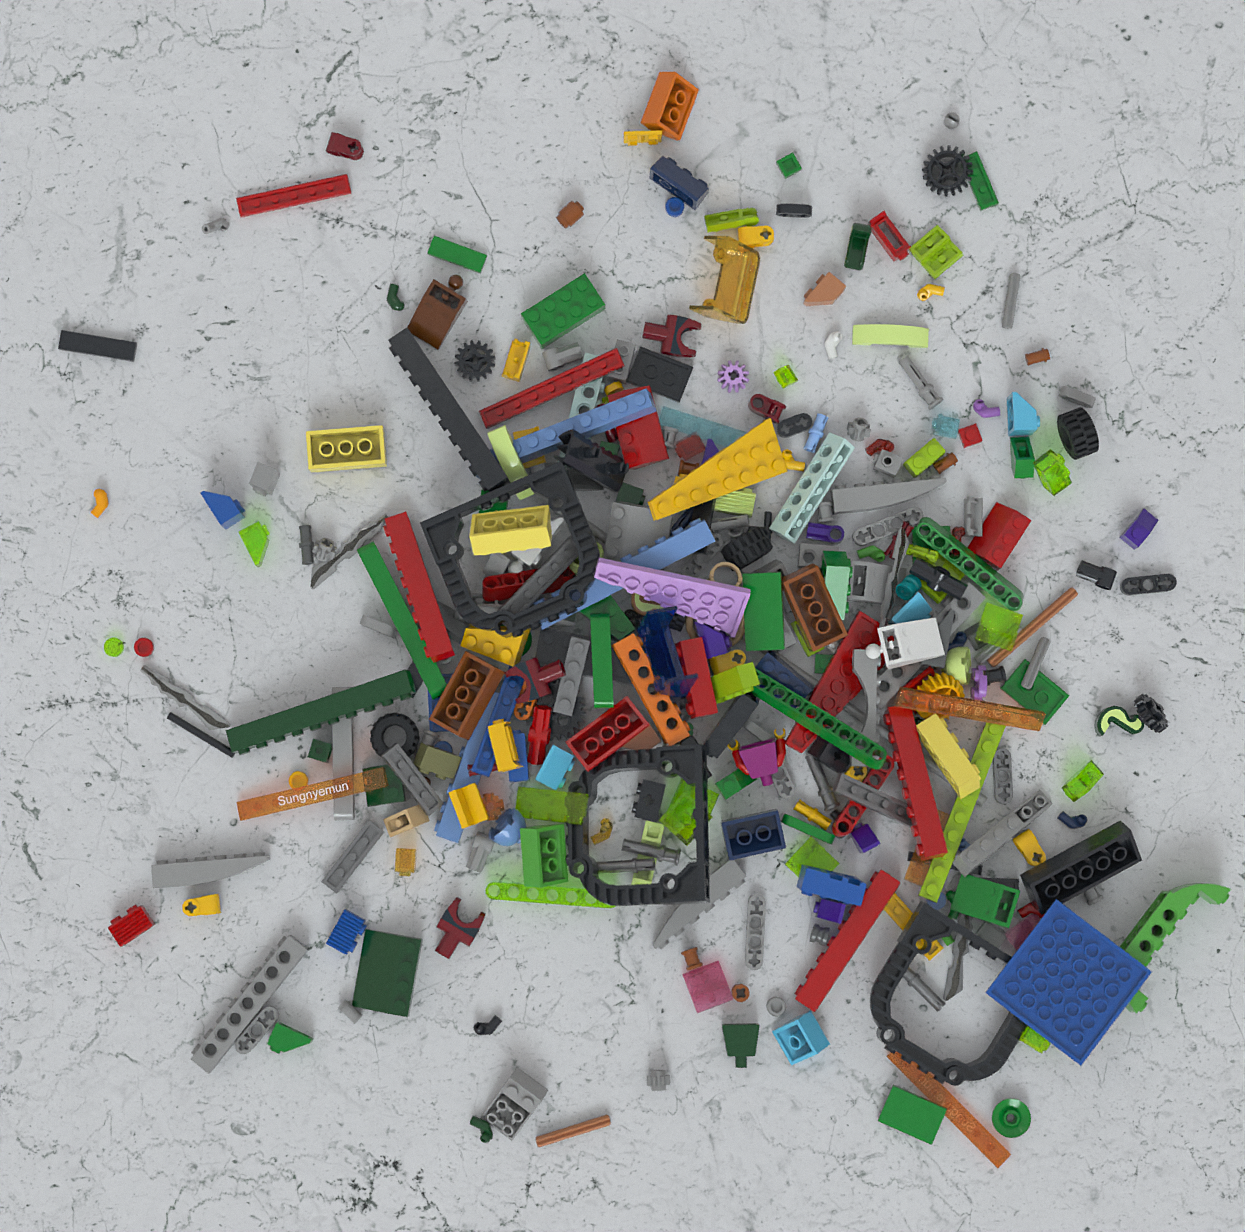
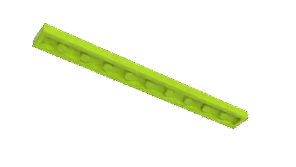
[918,717,1006,903]

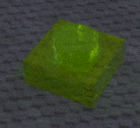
[773,365,798,388]

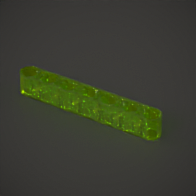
[485,882,616,908]

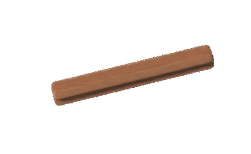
[536,1115,611,1147]

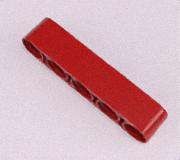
[482,566,575,602]
[832,755,895,837]

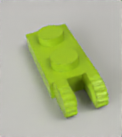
[704,207,759,232]

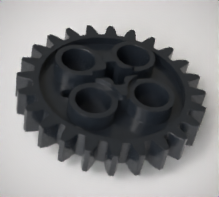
[524,679,586,741]

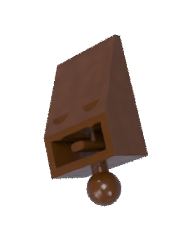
[407,274,468,350]

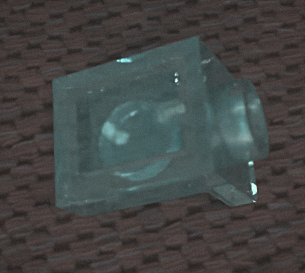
[931,414,960,439]

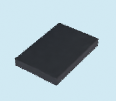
[627,346,693,403]

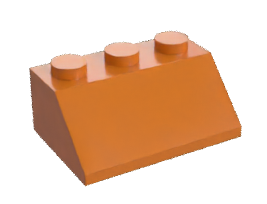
[641,72,699,141]

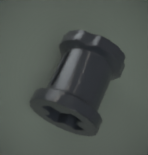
[983,666,1006,686]

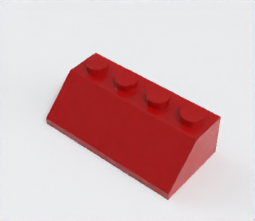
[608,386,669,470]
[674,637,718,719]
[565,696,650,772]

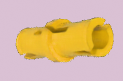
[793,799,832,830]

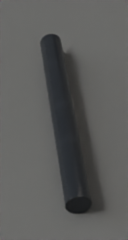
[167,712,236,758]

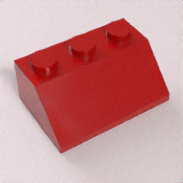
[967,502,1032,571]

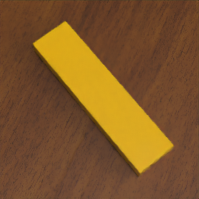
[884,893,944,961]

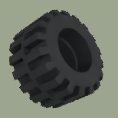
[1057,407,1099,460]
[720,527,773,571]
[370,712,420,757]

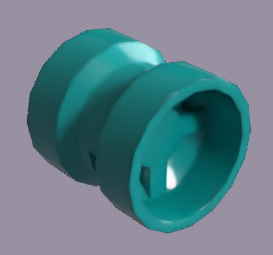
[896,574,922,600]

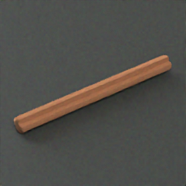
[987,587,1078,667]

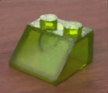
[659,791,713,846]

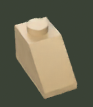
[383,805,430,837]

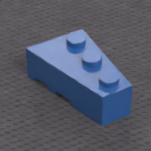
[796,864,867,906]

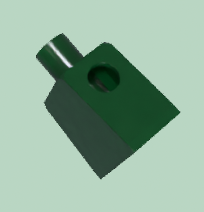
[722,1023,760,1068]

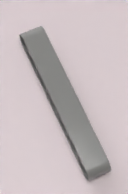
[332,687,355,820]

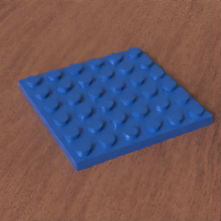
[985,899,1152,1066]

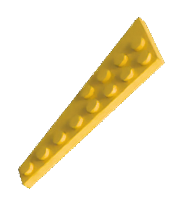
[648,418,787,520]

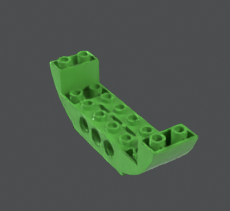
[1119,883,1231,1013]

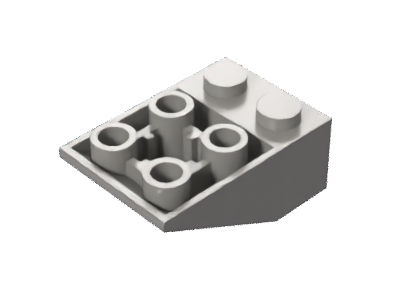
[847,560,907,607]
[481,1067,548,1141]

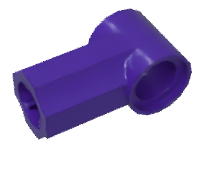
[806,522,844,544]

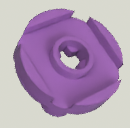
[970,665,987,704]

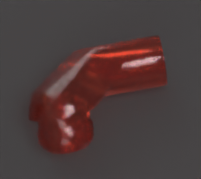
[865,439,895,456]
[952,526,965,555]

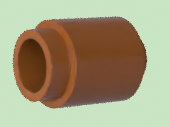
[556,201,584,229]

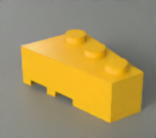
[460,625,530,666]

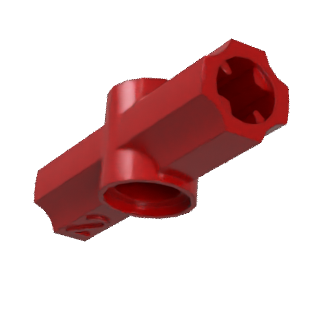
[527,705,552,765]

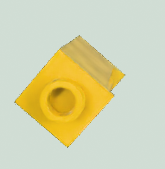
[487,719,524,772]

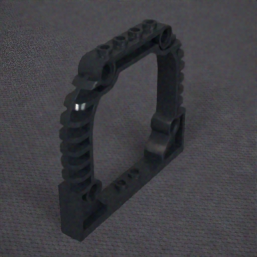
[420,461,600,638]
[565,744,710,906]
[870,901,1028,1086]

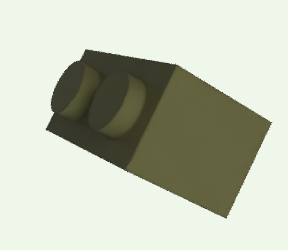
[413,742,461,780]

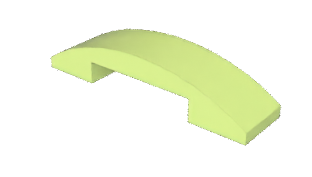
[852,324,929,348]
[487,425,535,500]
[631,820,665,885]

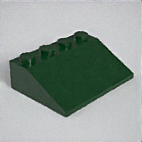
[352,929,423,1017]

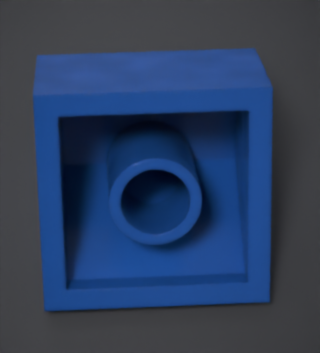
[200,491,245,529]

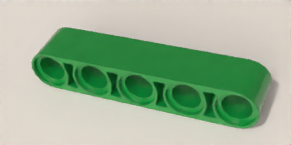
[590,613,614,708]

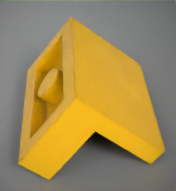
[448,783,489,829]

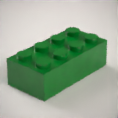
[521,273,605,349]

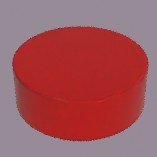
[134,638,154,657]

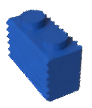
[326,909,367,955]

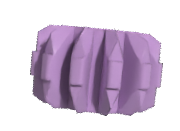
[717,360,749,393]

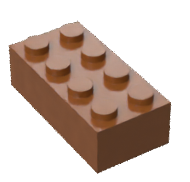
[782,563,848,652]
[429,651,505,740]

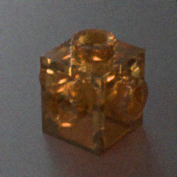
[482,792,505,821]

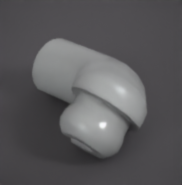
[202,218,229,234]

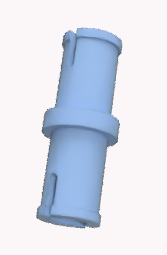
[803,413,829,453]

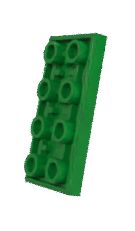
[742,572,785,651]

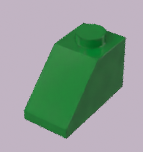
[1010,437,1035,479]
[715,769,757,800]
[267,1022,314,1054]

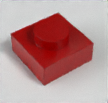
[958,423,983,448]

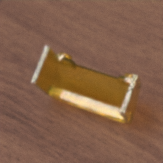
[689,236,760,324]

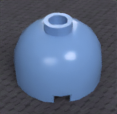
[488,808,526,847]

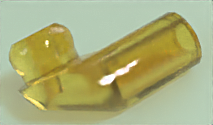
[590,818,613,845]

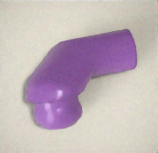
[973,399,1000,418]

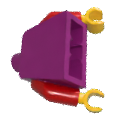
[727,728,786,786]

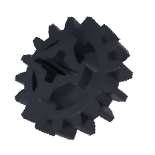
[454,340,496,382]
[1134,694,1168,733]

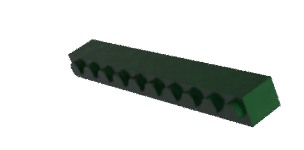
[225,669,417,755]

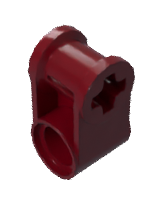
[326,132,364,160]
[748,394,786,424]

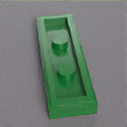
[961,152,999,211]
[427,236,487,274]

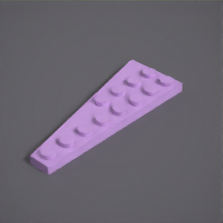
[594,558,751,638]

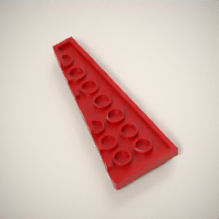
[784,611,894,753]

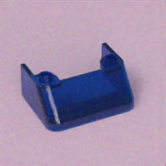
[638,606,698,697]

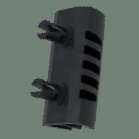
[553,429,629,492]

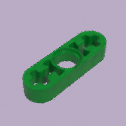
[781,813,835,845]

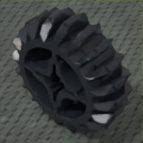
[922,145,973,197]

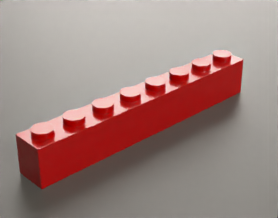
[383,511,455,663]
[883,703,948,861]
[794,869,901,1012]

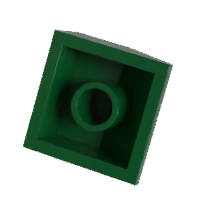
[362,764,406,807]

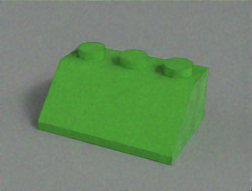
[520,824,568,888]

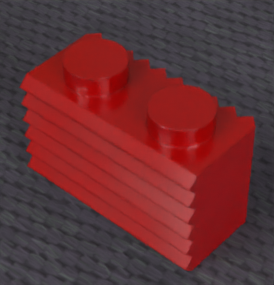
[107,905,156,947]

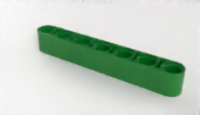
[916,517,1024,611]

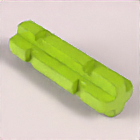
[906,543,939,562]

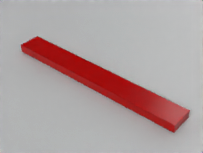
[479,348,625,429]

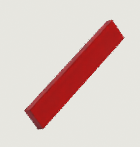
[236,174,352,218]

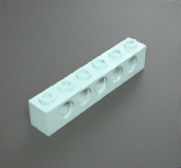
[558,353,608,469]
[769,432,855,544]

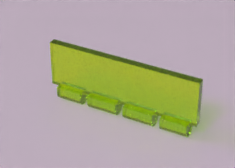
[515,787,589,825]

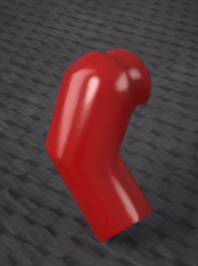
[1017,902,1044,918]

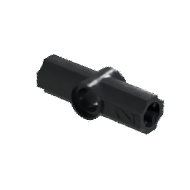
[909,557,968,601]

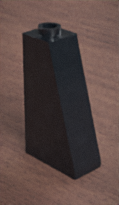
[703,692,760,759]

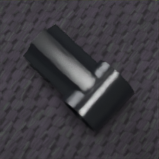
[1076,560,1117,590]

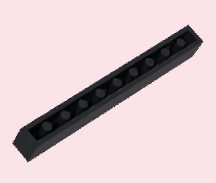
[388,328,511,492]

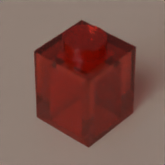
[675,431,706,461]

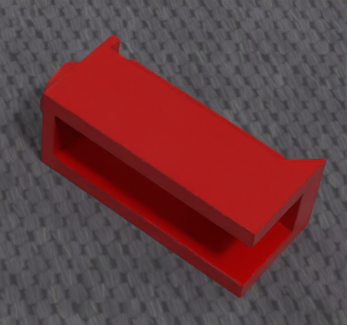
[868,210,911,262]

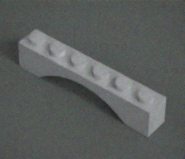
[850,649,881,767]

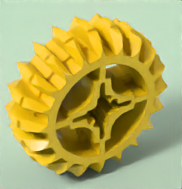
[913,672,965,720]

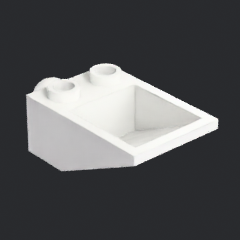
[508,517,565,573]
[866,618,945,669]

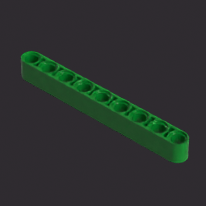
[357,541,447,700]
[749,668,887,770]

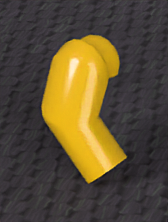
[917,284,945,301]

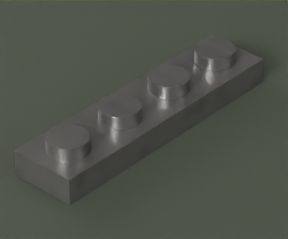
[553,636,590,716]
[381,743,444,816]
[321,820,384,894]

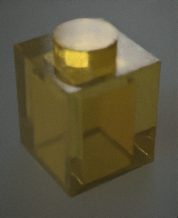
[395,848,417,876]

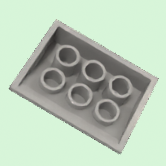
[603,501,674,571]

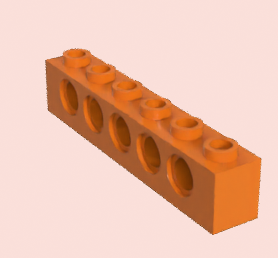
[611,633,690,746]

